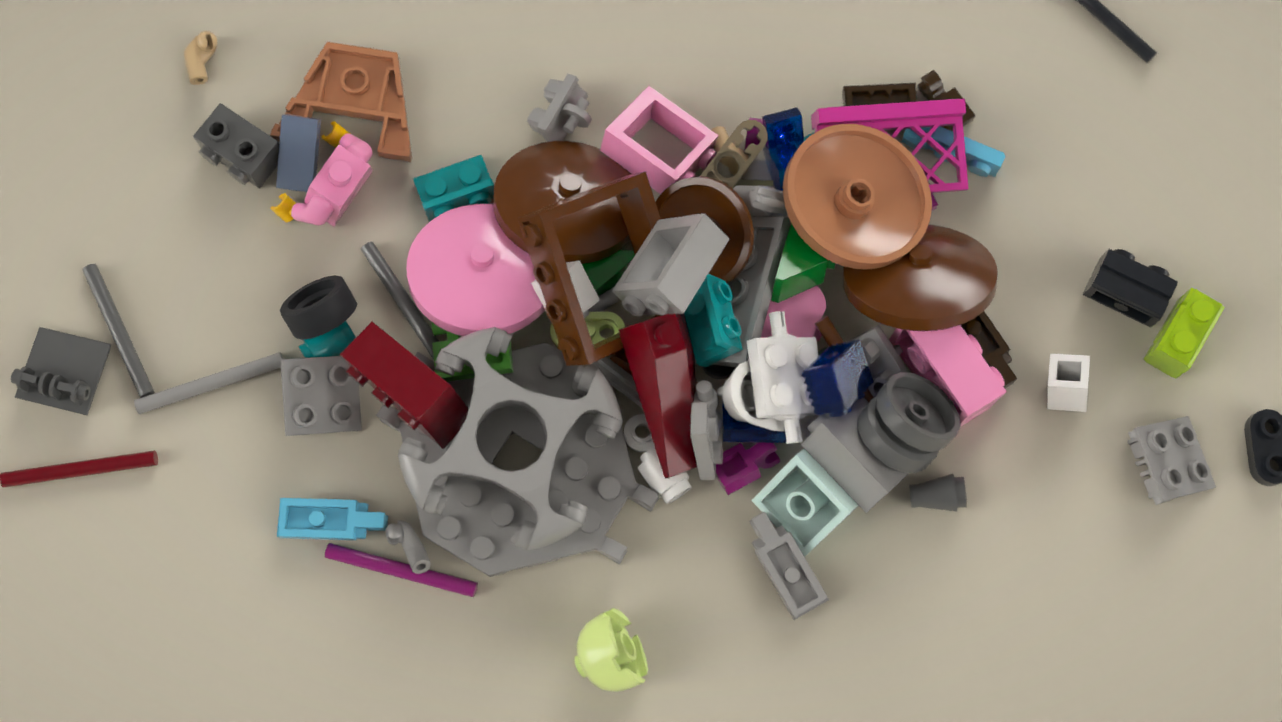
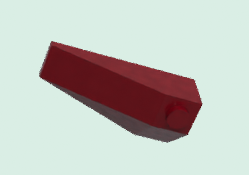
[618,313,697,478]

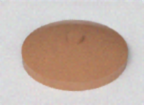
[783,124,932,269]

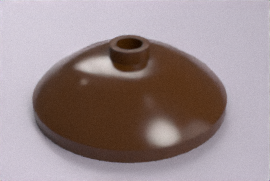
[655,176,754,284]

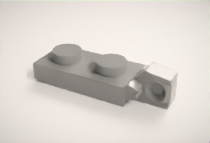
[750,512,829,620]

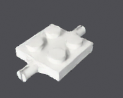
[746,311,827,444]

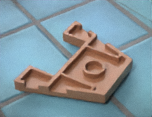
[270,42,412,162]

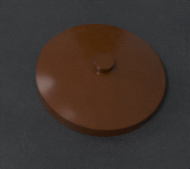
[493,141,632,264]
[843,225,998,331]

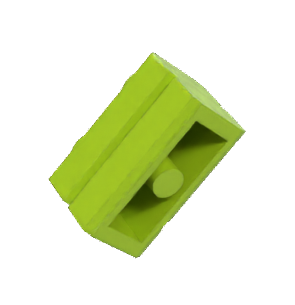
[1143,288,1225,378]

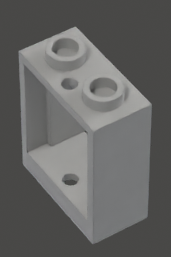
[612,213,729,316]

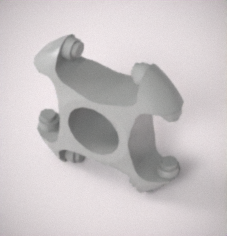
[398,327,623,550]

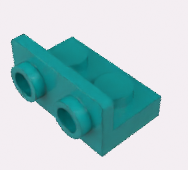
[413,154,494,222]
[684,274,743,367]

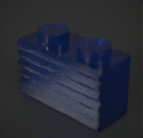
[801,339,874,417]

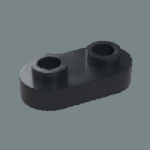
[1244,409,1282,486]

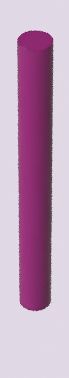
[325,543,478,598]

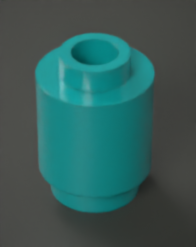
[298,321,356,358]

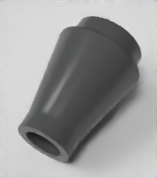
[909,474,967,512]

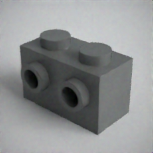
[193,103,279,189]

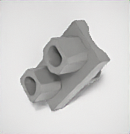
[527,74,592,142]
[846,325,909,397]

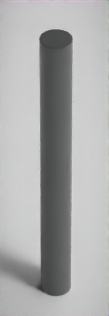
[361,241,439,360]
[82,264,155,398]

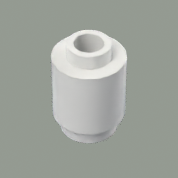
[637,446,692,504]

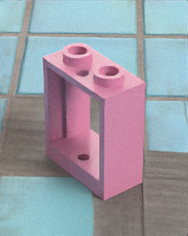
[600,86,719,194]

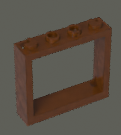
[517,171,662,366]

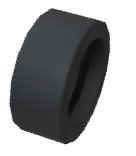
[280,275,357,340]

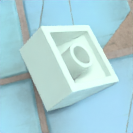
[751,449,859,557]

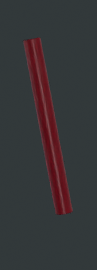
[0,450,158,488]

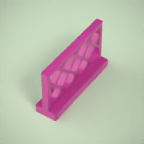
[811,98,969,193]

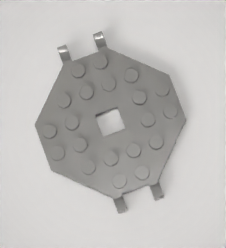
[376,342,659,577]

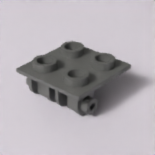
[11,327,111,416]

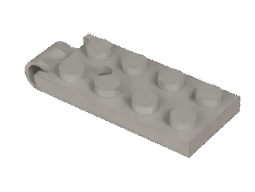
[695,185,791,367]

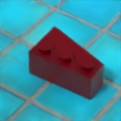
[340,321,469,449]

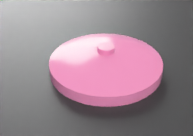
[406,204,545,336]

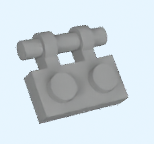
[690,381,723,480]

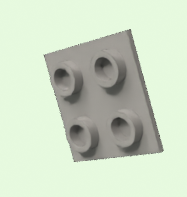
[280,356,362,436]
[1127,416,1216,505]

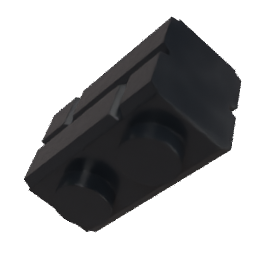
[1083,249,1178,328]

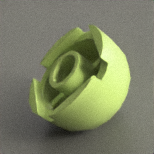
[574,608,648,692]

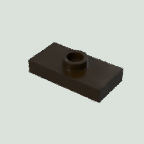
[842,83,917,106]

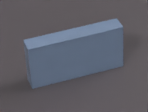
[276,114,321,192]

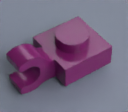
[716,437,781,495]

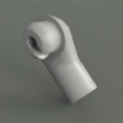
[386,520,431,574]

